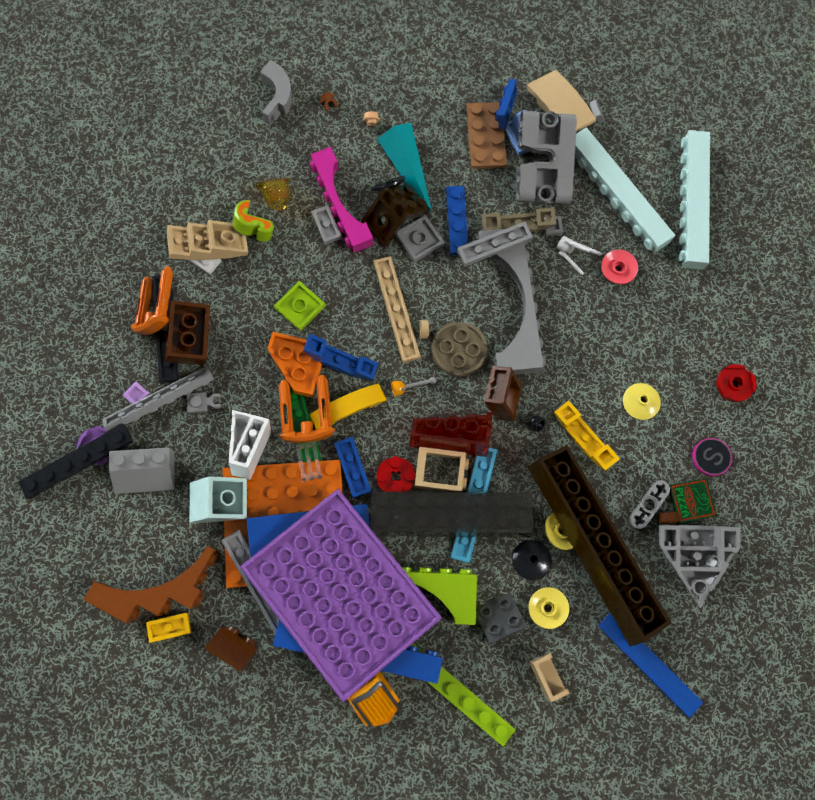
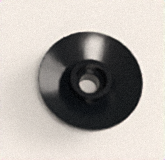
[371,176,406,192]
[512,540,552,580]

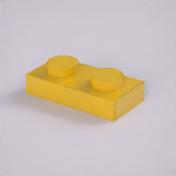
[146,613,192,643]

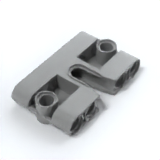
[516,111,577,204]

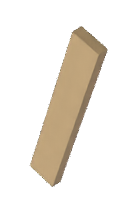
[373,256,421,363]

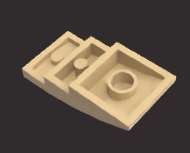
[527,70,596,132]
[167,220,248,260]

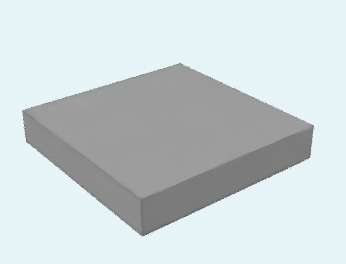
[395,215,445,263]

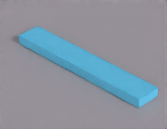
[450,445,497,563]

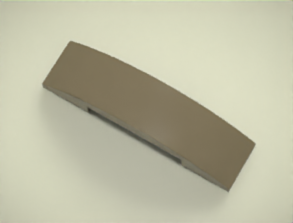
[482,208,556,232]

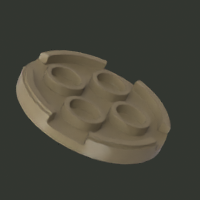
[431,322,488,377]

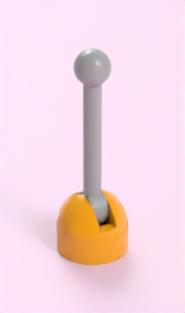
[391,377,437,397]

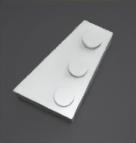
[229,410,271,480]

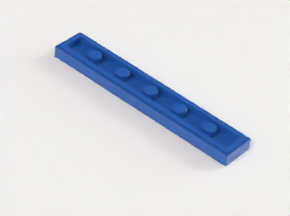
[598,613,703,718]

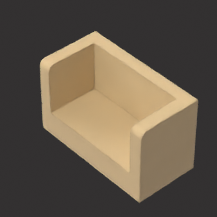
[529,653,569,702]

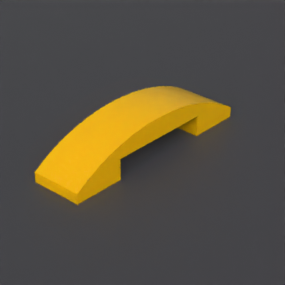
[309,384,387,429]
[554,401,620,471]

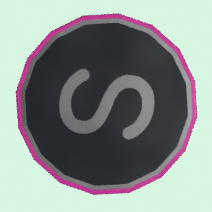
[692,438,732,476]

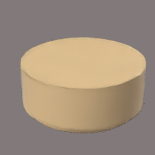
[419,320,429,339]

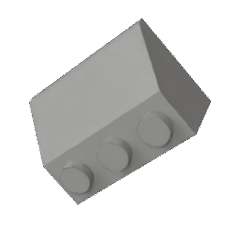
[109,448,175,494]

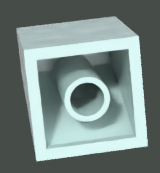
[189,477,247,523]

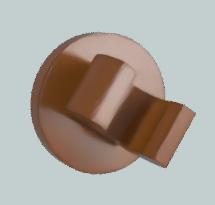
[319,91,338,111]

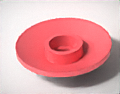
[601,250,638,284]

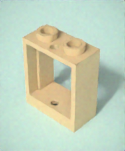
[414,447,469,494]

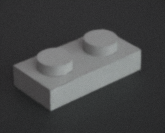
[311,205,342,245]

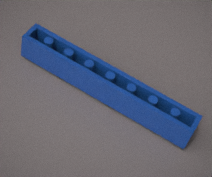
[273,620,443,684]

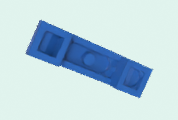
[303,333,378,381]

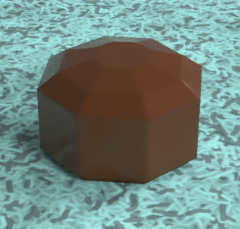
[658,512,679,525]

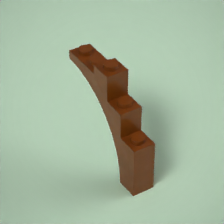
[83,546,218,623]

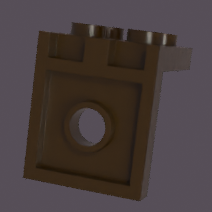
[361,184,431,247]

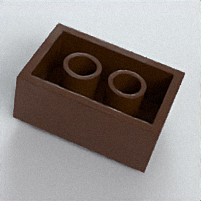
[165,300,210,366]

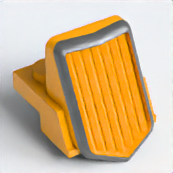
[348,671,400,727]

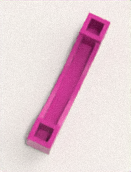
[309,147,373,253]

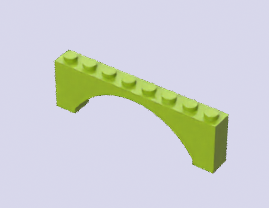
[402,567,477,625]

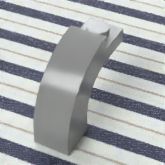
[260,60,292,124]

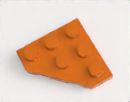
[267,332,328,398]

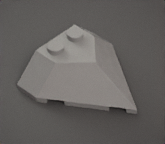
[659,525,741,608]

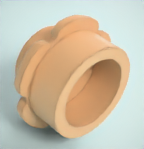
[363,111,380,126]

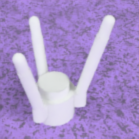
[556,236,602,275]

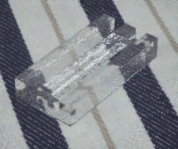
[296,441,322,482]

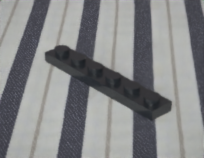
[18,424,134,499]

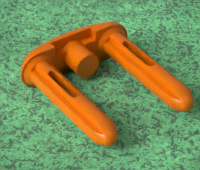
[131,266,173,335]
[278,375,335,443]

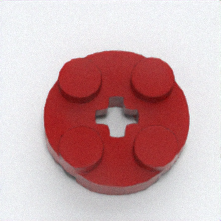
[716,364,757,402]
[376,456,415,496]

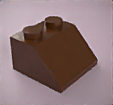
[204,625,260,672]

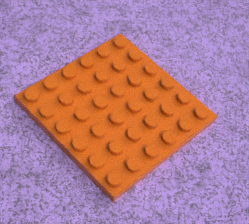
[223,460,343,588]

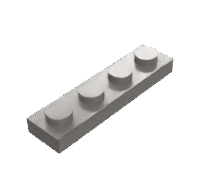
[457,222,533,267]

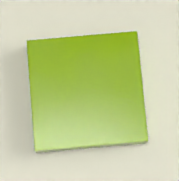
[273,281,326,331]

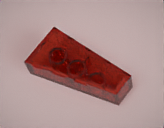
[410,412,493,457]

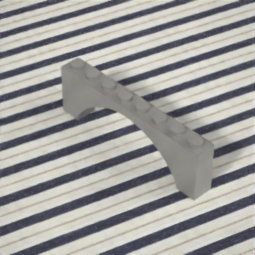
[477,229,546,375]

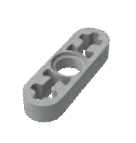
[629,480,670,530]

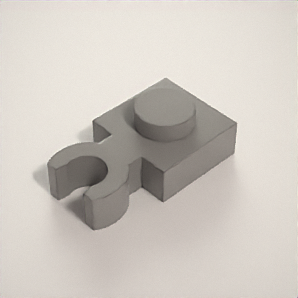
[187,392,221,414]

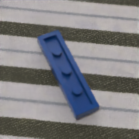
[446,186,468,255]

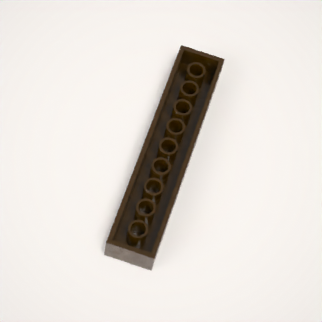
[528,445,672,646]

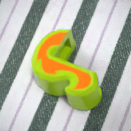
[233,200,274,242]

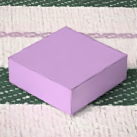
[123,381,150,404]

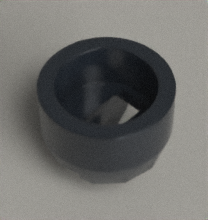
[529,415,546,432]

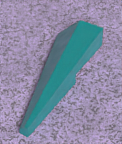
[377,123,431,212]

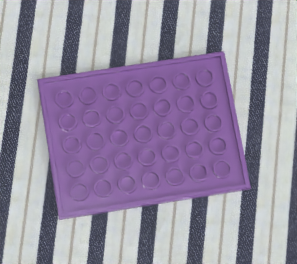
[240,489,442,702]

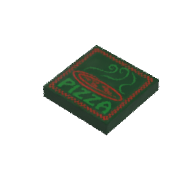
[669,478,717,524]

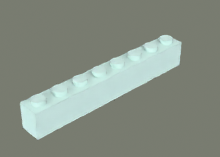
[575,127,675,254]
[679,130,710,270]

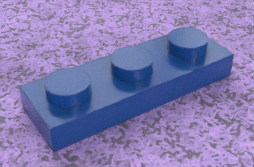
[496,79,517,129]
[334,437,372,499]

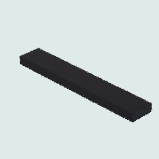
[152,275,179,384]

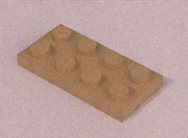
[466,102,507,169]

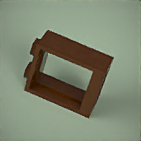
[484,366,522,421]

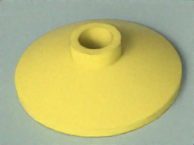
[623,383,661,420]
[545,513,573,550]
[528,587,569,629]

